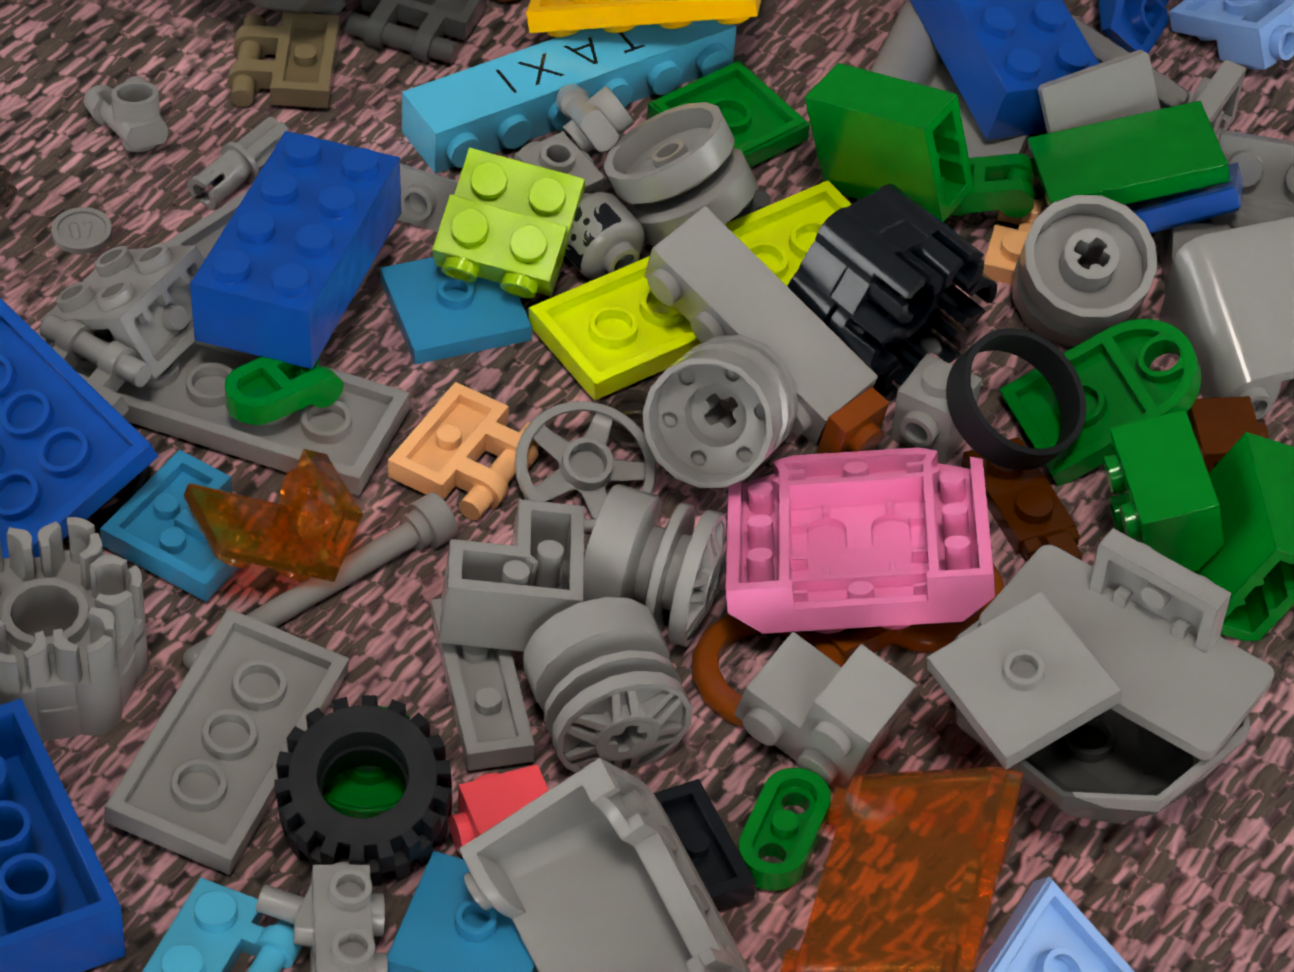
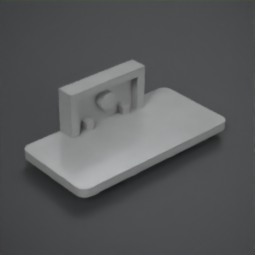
[978,528,1274,760]

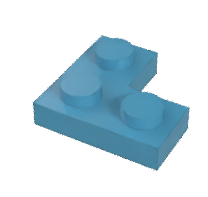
[100,449,246,602]

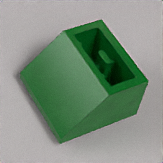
[1103,409,1224,573]

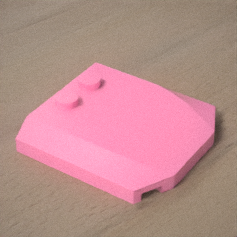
[725,447,995,634]

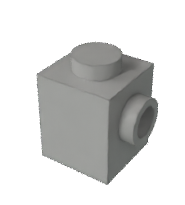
[890,353,982,464]

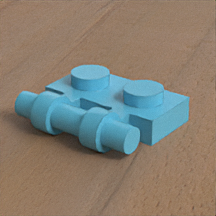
[142,877,302,972]

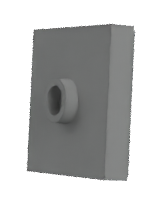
[927,591,1122,770]

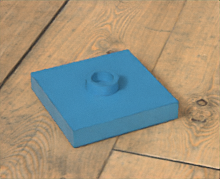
[380,257,532,365]
[387,851,537,972]

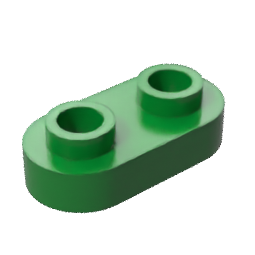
[738,768,831,891]

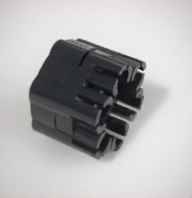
[787,184,997,401]

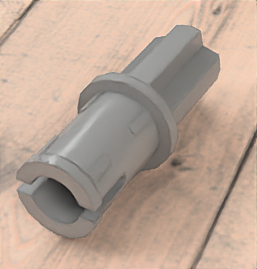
[187,117,288,210]

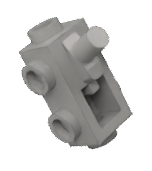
[256,862,388,972]

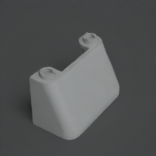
[1159,216,1294,420]
[459,758,751,972]

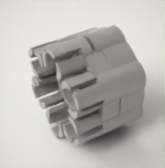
[0,517,149,740]

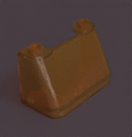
[780,766,1024,972]

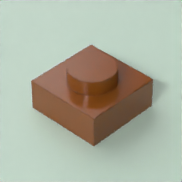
[816,387,889,454]

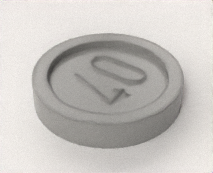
[51,207,112,254]

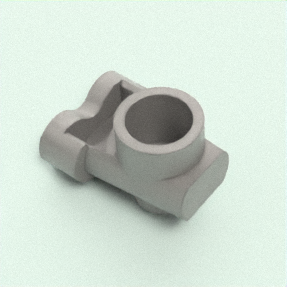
[84,76,168,152]
[556,84,635,153]

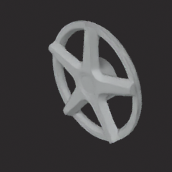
[515,401,657,533]

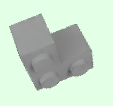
[439,499,585,652]
[734,631,917,793]

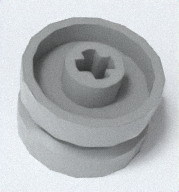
[603,102,758,247]
[1012,195,1157,347]

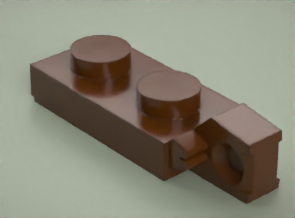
[961,437,1082,560]

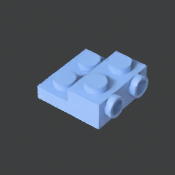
[1169,0,1294,70]

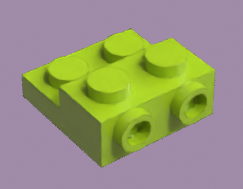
[432,147,586,298]

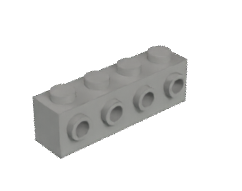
[644,206,878,446]

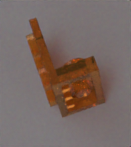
[183,449,363,582]

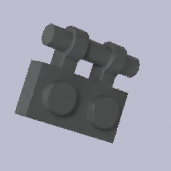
[346,0,487,64]

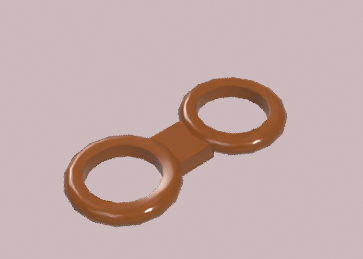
[692,563,1004,729]

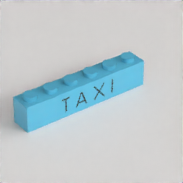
[402,20,737,174]

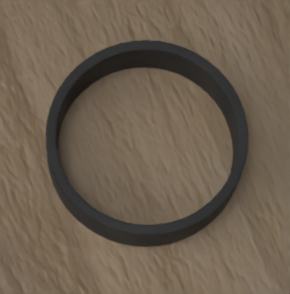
[946,328,1086,470]

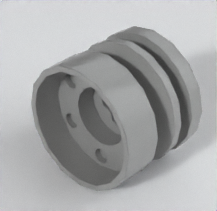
[642,335,798,488]
[583,484,726,647]
[523,597,692,773]

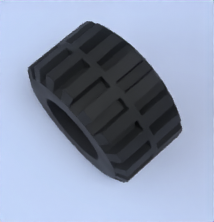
[275,695,452,886]

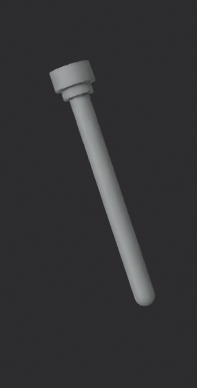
[183,492,458,670]

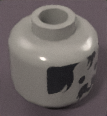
[565,192,645,280]

